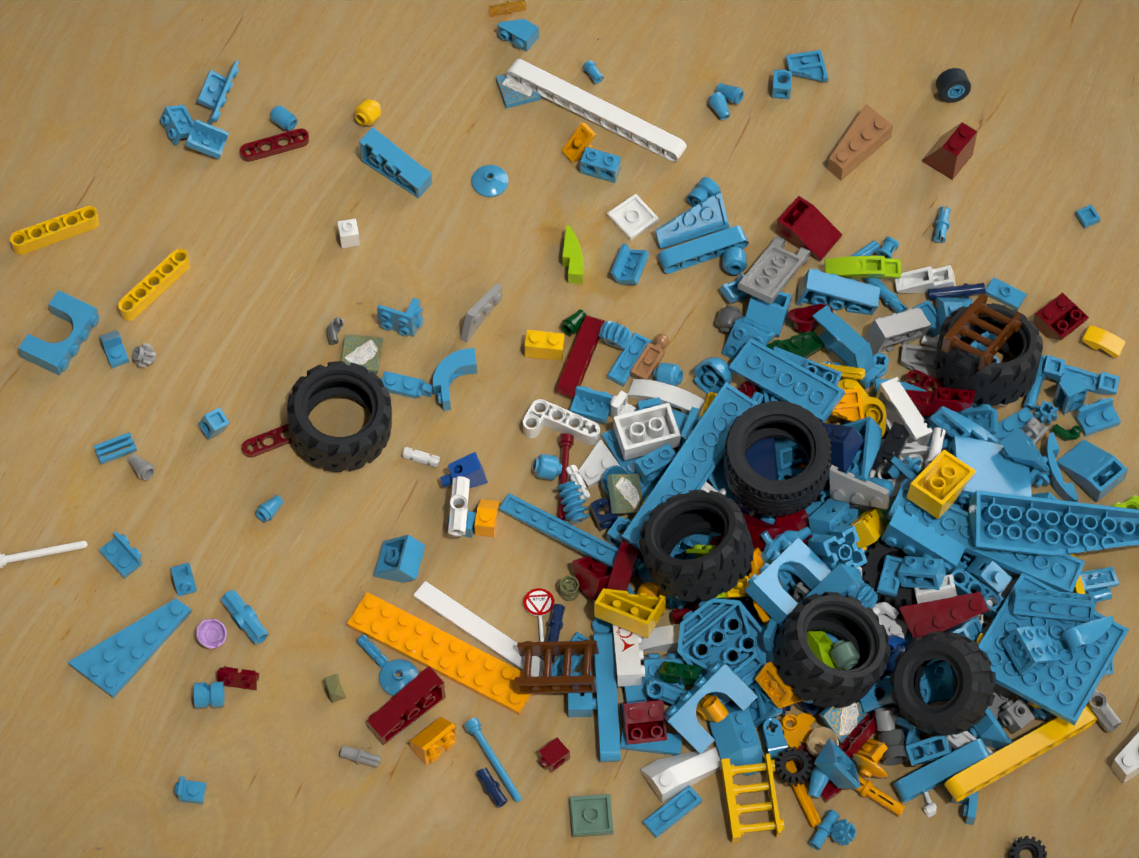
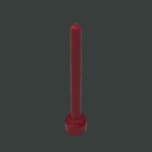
[557,433,574,520]

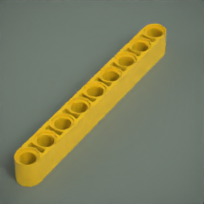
[944,705,1097,802]

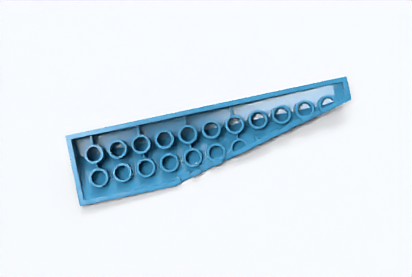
[969,490,1139,556]

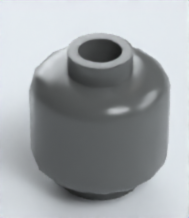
[716,305,743,335]

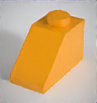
[475,499,500,537]

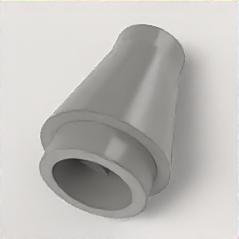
[128,454,155,480]

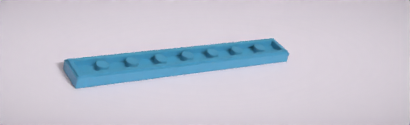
[499,493,641,576]

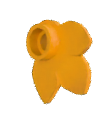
[780,713,815,749]

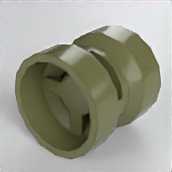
[559,575,579,601]

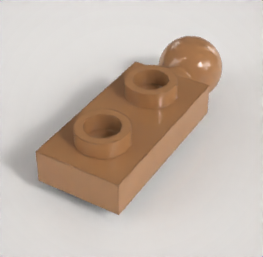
[630,334,669,380]

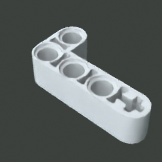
[523,399,600,446]

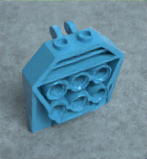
[677,598,776,705]

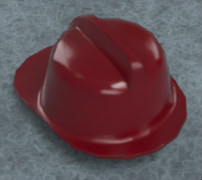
[788,304,833,332]

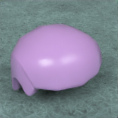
[196,619,227,649]

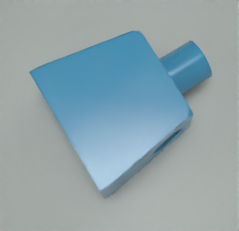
[966,557,1012,594]

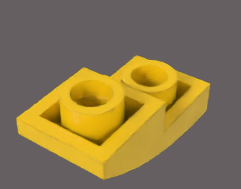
[1081,325,1125,358]

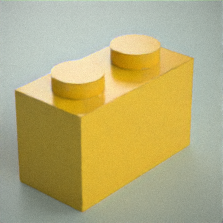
[525,330,565,361]

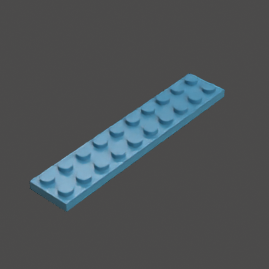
[621,382,758,551]
[887,485,1085,593]

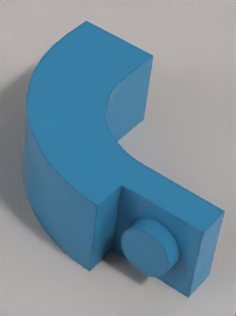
[433,348,477,411]

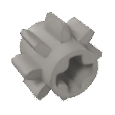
[132,343,156,368]

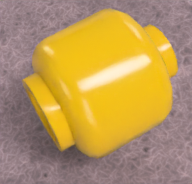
[354,99,381,126]

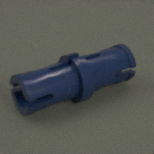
[476,768,508,808]

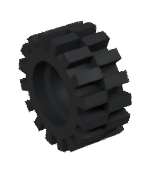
[775,747,812,787]
[1008,836,1047,858]

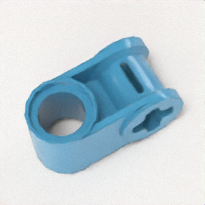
[857,353,889,388]
[762,718,788,759]

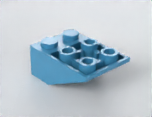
[1057,440,1128,502]

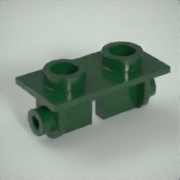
[658,661,703,686]

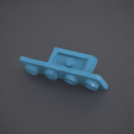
[196,60,239,125]

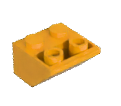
[410,717,457,766]

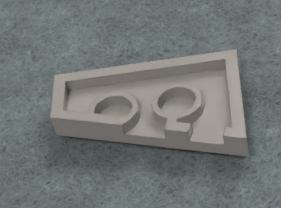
[461,283,503,343]

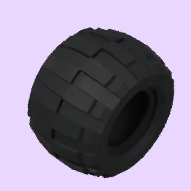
[890,631,996,736]

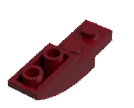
[904,387,975,416]

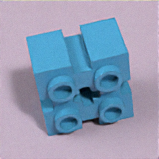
[811,525,867,571]

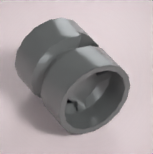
[878,729,909,766]

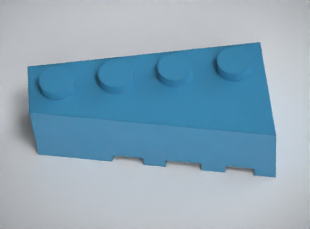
[795,269,880,315]
[881,505,966,573]

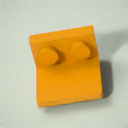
[755,662,802,709]

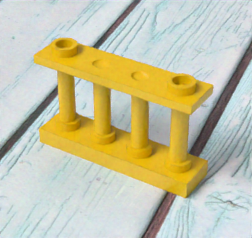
[720,753,785,843]

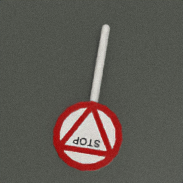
[523,588,555,642]

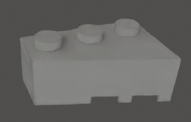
[864,307,931,356]

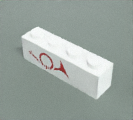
[612,624,645,687]

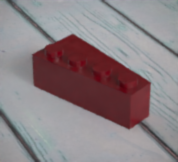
[899,592,989,640]
[367,665,446,745]

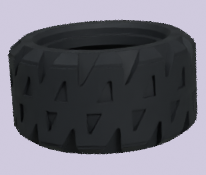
[934,303,1043,406]
[287,361,392,472]
[639,489,754,602]
[773,592,890,708]

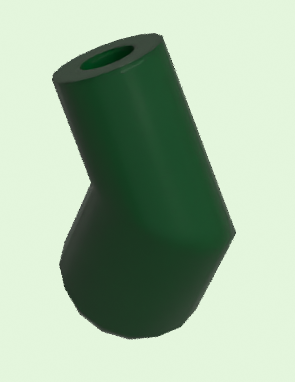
[1052,424,1082,441]

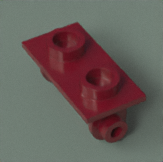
[217,666,260,691]

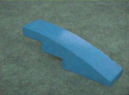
[929,406,1002,444]
[1080,567,1120,593]

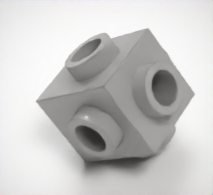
[998,699,1035,734]

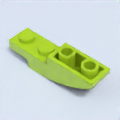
[824,256,901,280]

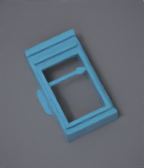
[813,305,875,374]

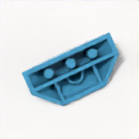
[709,700,765,776]
[968,707,1012,750]

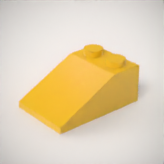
[906,450,976,519]

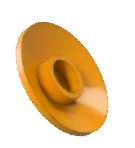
[852,753,888,778]

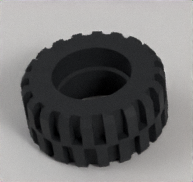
[860,541,918,616]

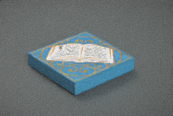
[496,74,541,108]
[819,702,867,744]

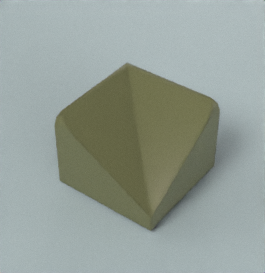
[324,673,346,703]

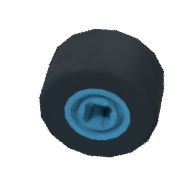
[936,68,971,103]

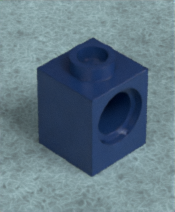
[590,497,618,532]

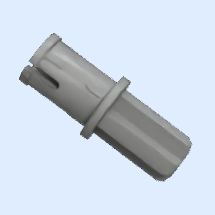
[340,745,381,767]

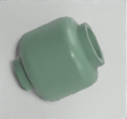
[830,640,860,670]

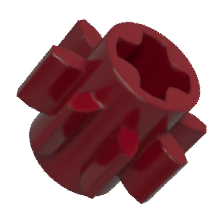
[738,381,761,399]

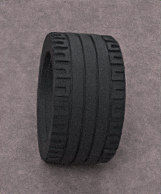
[723,401,832,516]

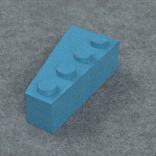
[359,127,432,199]

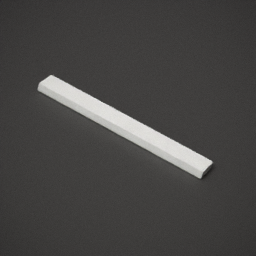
[413,581,552,677]

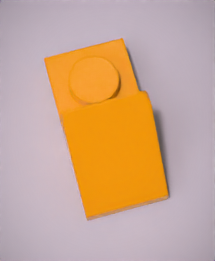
[561,123,596,163]
[856,739,888,764]

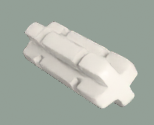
[402,447,440,467]
[566,465,590,500]

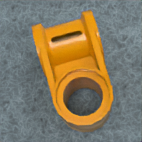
[696,694,728,723]

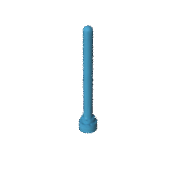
[464,717,522,802]

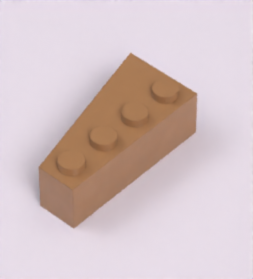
[828,104,893,180]

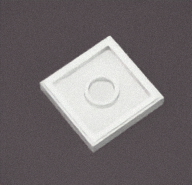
[607,194,659,241]

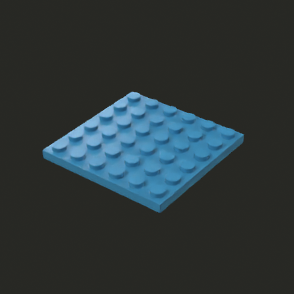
[979,573,1129,726]

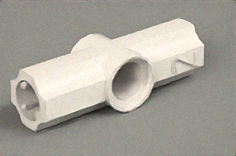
[448,476,470,537]

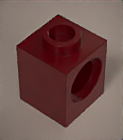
[538,737,570,773]

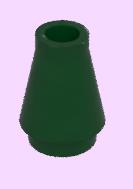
[560,309,586,336]

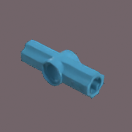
[221,590,269,645]

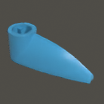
[1062,616,1113,653]

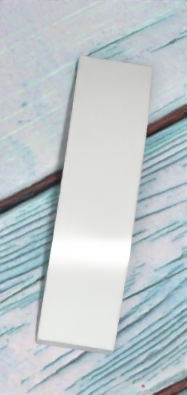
[628,379,705,415]

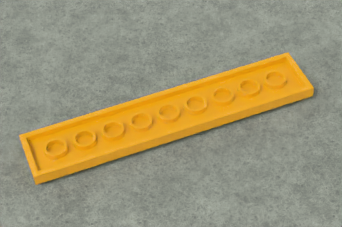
[347,592,532,715]

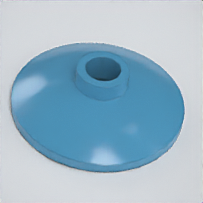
[472,165,508,197]
[379,659,419,696]

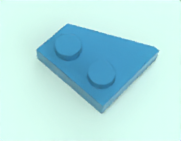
[785,50,829,83]

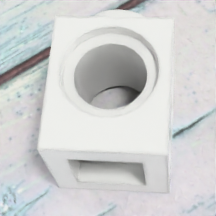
[338,219,360,248]

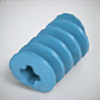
[557,481,590,524]

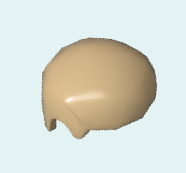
[806,727,839,758]

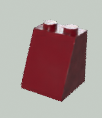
[922,122,978,180]

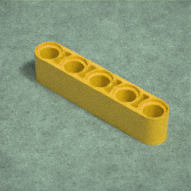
[10,206,100,255]
[118,249,190,321]

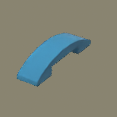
[1043,355,1120,395]
[1045,432,1079,502]

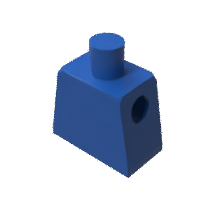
[440,452,488,488]

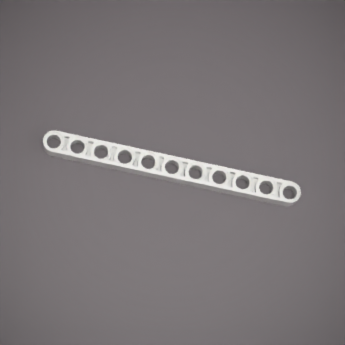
[506,59,687,162]

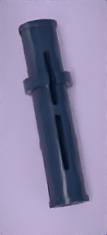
[928,283,986,301]
[542,604,565,663]

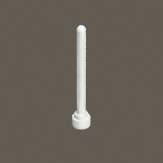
[0,541,88,569]

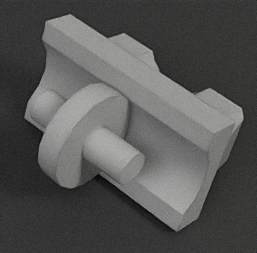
[1022,417,1049,444]

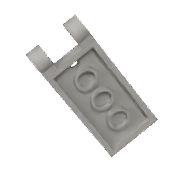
[737,236,811,304]

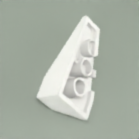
[640,747,721,803]

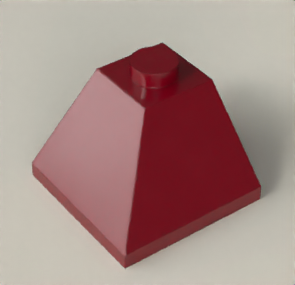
[572,556,612,600]

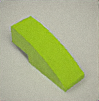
[563,225,583,284]

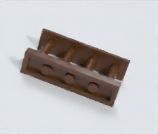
[941,293,1022,371]
[515,639,599,694]

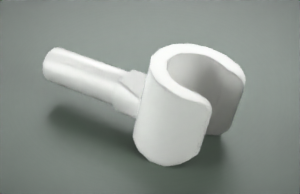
[923,791,937,818]

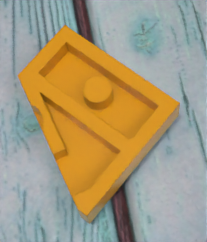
[831,388,864,422]

